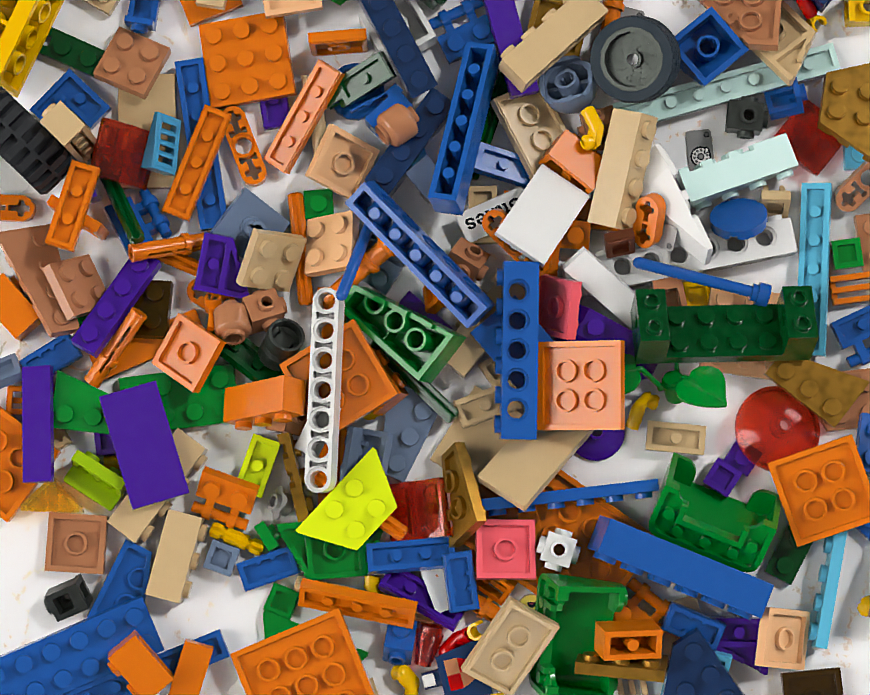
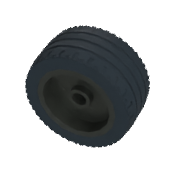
[590,15,681,103]

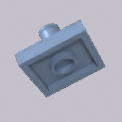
[210,187,290,259]

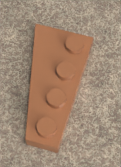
[0,224,80,338]

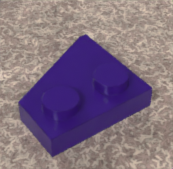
[710,616,768,675]

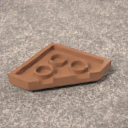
[698,0,782,51]

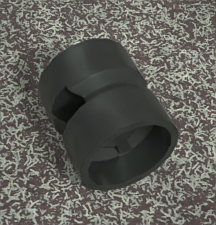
[258,318,305,371]

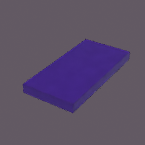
[99,380,190,510]

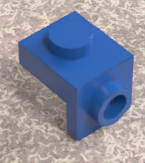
[124,0,161,34]
[764,77,808,121]
[382,621,418,666]

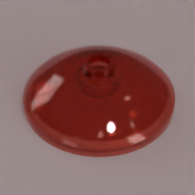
[735,386,820,471]

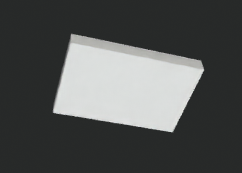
[494,164,590,267]

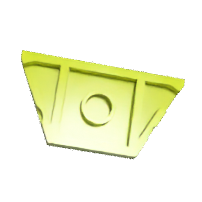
[296,447,398,550]

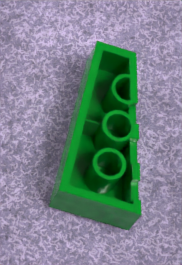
[344,285,467,383]

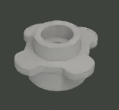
[268,486,294,520]

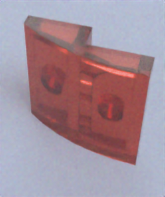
[773,99,842,177]
[90,117,151,190]
[389,477,452,541]

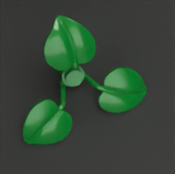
[625,354,727,408]

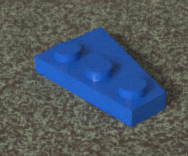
[86,539,152,618]

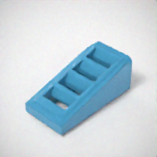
[141,112,181,176]

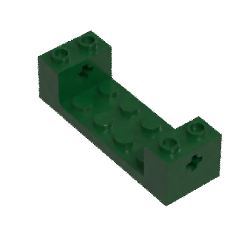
[630,286,819,364]

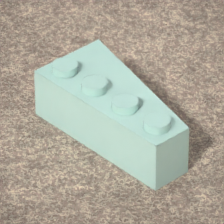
[676,133,798,212]

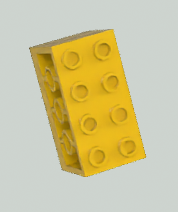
[0,0,64,98]

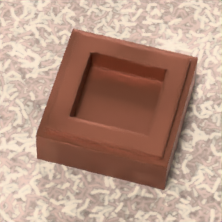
[604,228,635,258]

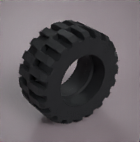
[0,86,76,195]

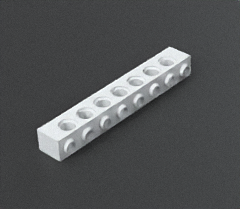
[561,215,798,298]

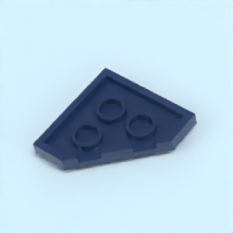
[662,627,745,695]

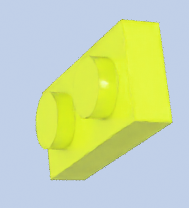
[238,433,281,498]

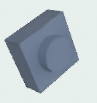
[0,353,22,389]
[203,539,241,577]

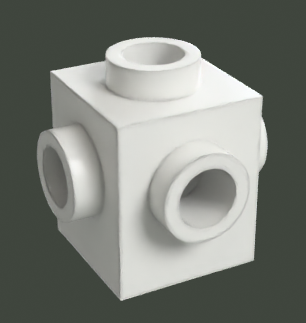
[536,527,581,572]

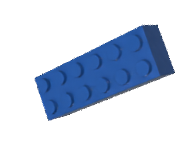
[587,515,774,620]

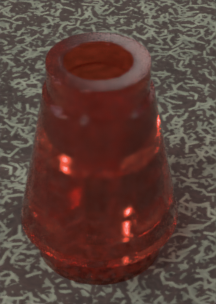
[414,622,444,667]

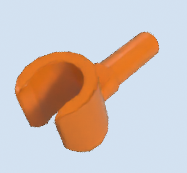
[204,294,222,332]

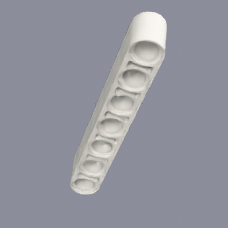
[304,287,345,493]

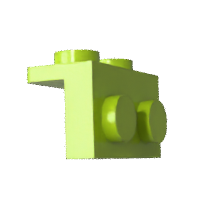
[63,450,126,511]

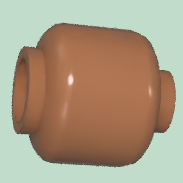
[375,103,420,147]
[213,300,252,345]

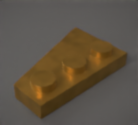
[764,360,870,428]
[277,432,314,522]
[441,442,487,548]
[574,651,669,683]

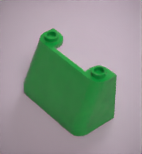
[648,452,781,573]
[528,573,628,695]

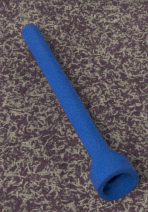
[336,224,373,301]
[633,257,772,307]

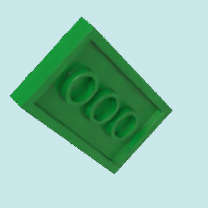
[118,364,237,431]

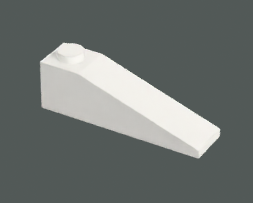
[639,143,713,265]

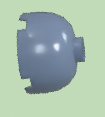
[538,55,598,114]

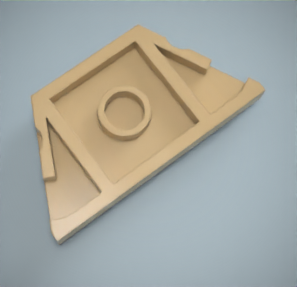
[752,0,816,87]

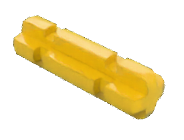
[209,522,265,556]

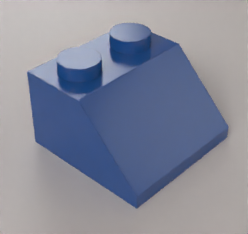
[675,6,749,87]

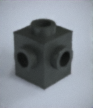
[725,96,769,139]

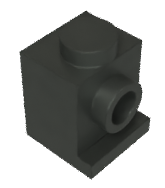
[44,573,94,622]

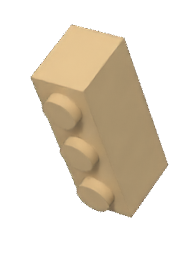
[145,509,208,603]

